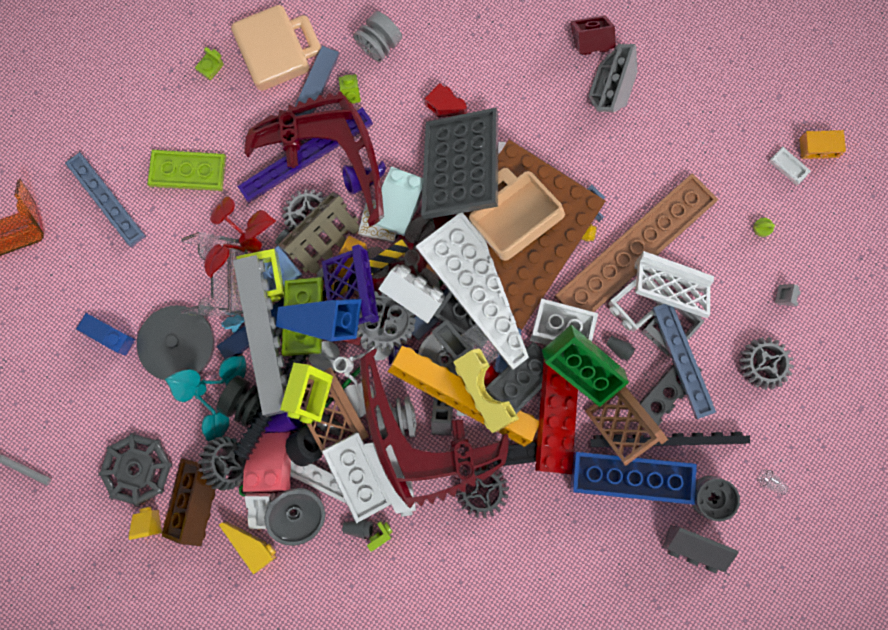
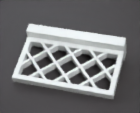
[634,251,714,318]

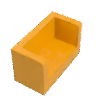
[799,130,846,159]

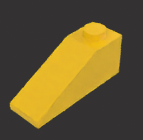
[219,521,277,574]

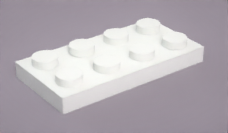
[321,432,391,523]

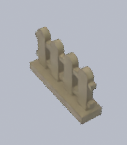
[278,192,359,273]

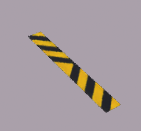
[323,239,409,301]

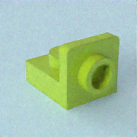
[195,47,224,81]
[367,520,393,552]

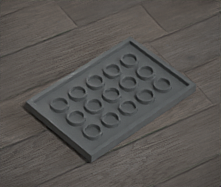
[421,107,498,219]

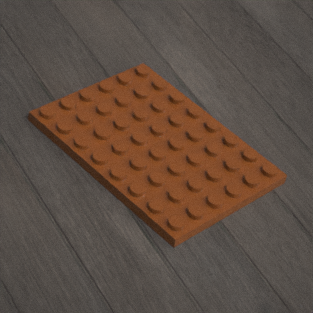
[425,139,606,330]

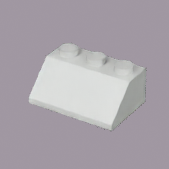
[530,299,598,345]

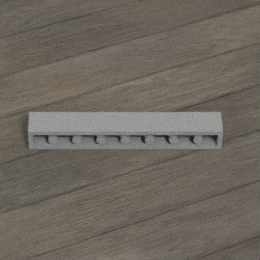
[233,255,288,417]

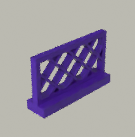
[322,244,379,325]

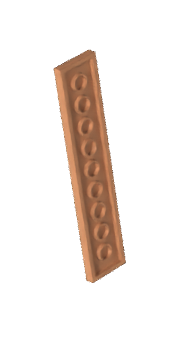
[554,173,719,312]

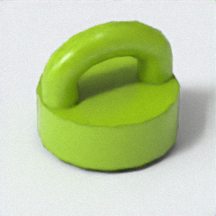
[753,218,775,237]

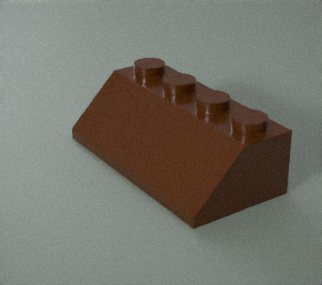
[161,458,215,546]

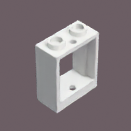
[608,271,668,332]

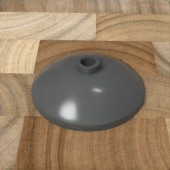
[264,488,325,546]

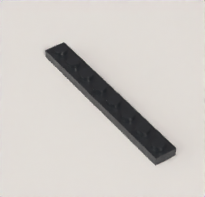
[588,432,750,448]

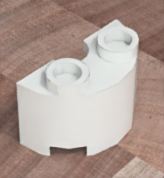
[245,493,277,529]

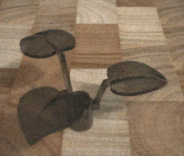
[367,216,440,289]

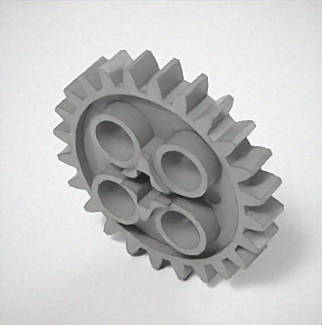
[357,292,416,352]

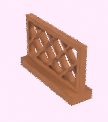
[300,367,369,450]
[585,386,668,466]

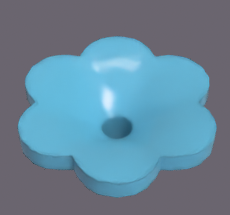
[221,315,245,333]

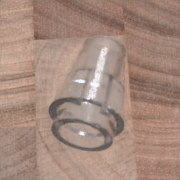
[757,469,789,496]

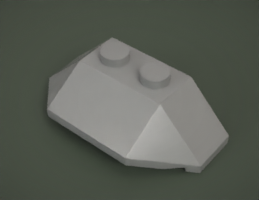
[588,44,638,113]

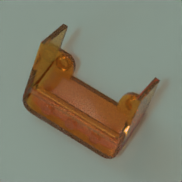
[0,179,45,256]

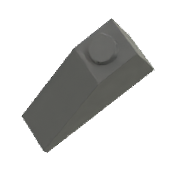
[431,398,453,436]

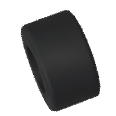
[285,427,323,466]

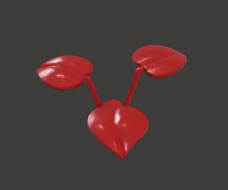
[204,196,276,278]

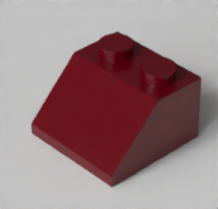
[570,15,616,55]

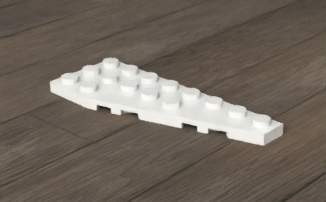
[416,213,529,370]

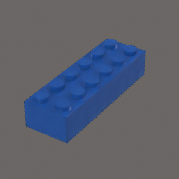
[570,452,697,505]

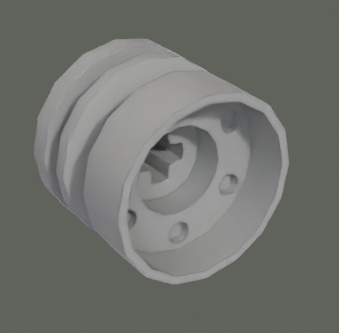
[353,11,403,62]
[376,396,417,440]

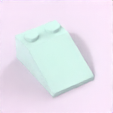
[374,167,423,236]

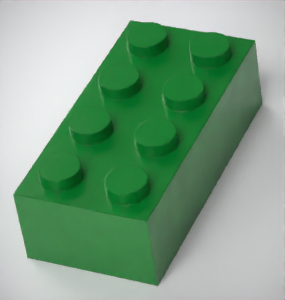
[542,325,629,407]

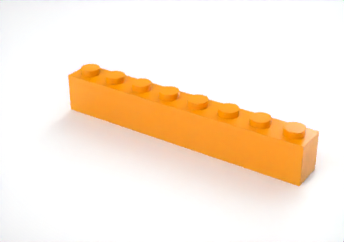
[387,346,539,447]

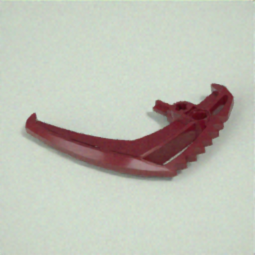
[244,91,384,227]
[360,349,509,508]

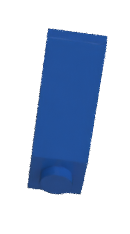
[76,313,136,356]

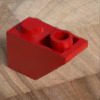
[425,83,467,117]

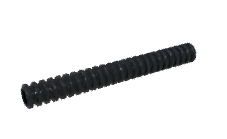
[233,354,310,460]

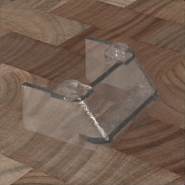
[181,232,247,317]

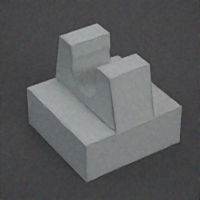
[775,284,801,306]

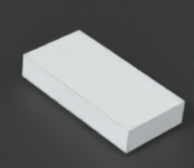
[769,147,811,186]

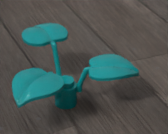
[165,356,246,442]

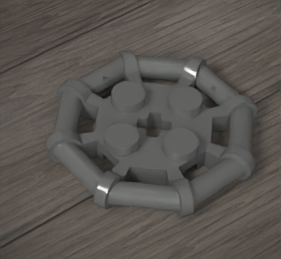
[98,432,172,507]

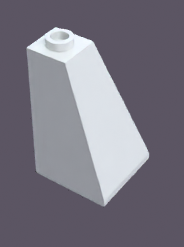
[364,443,417,517]

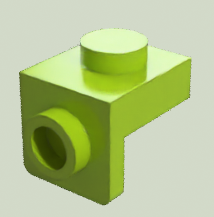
[338,74,361,104]

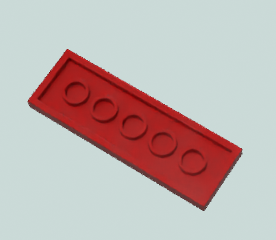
[535,361,578,475]

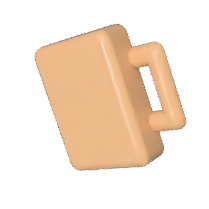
[231,5,321,91]
[469,168,565,261]

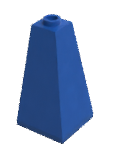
[276,299,362,342]

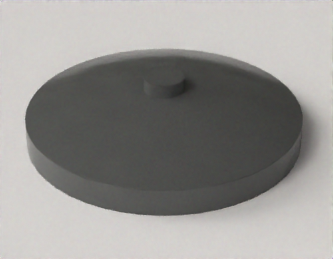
[137,305,215,380]

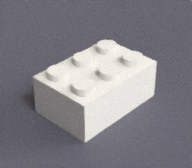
[378,264,445,323]

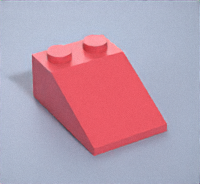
[243,432,291,493]

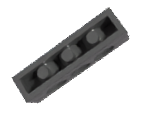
[632,364,702,426]

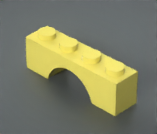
[454,349,519,433]

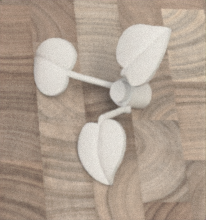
[308,328,392,417]

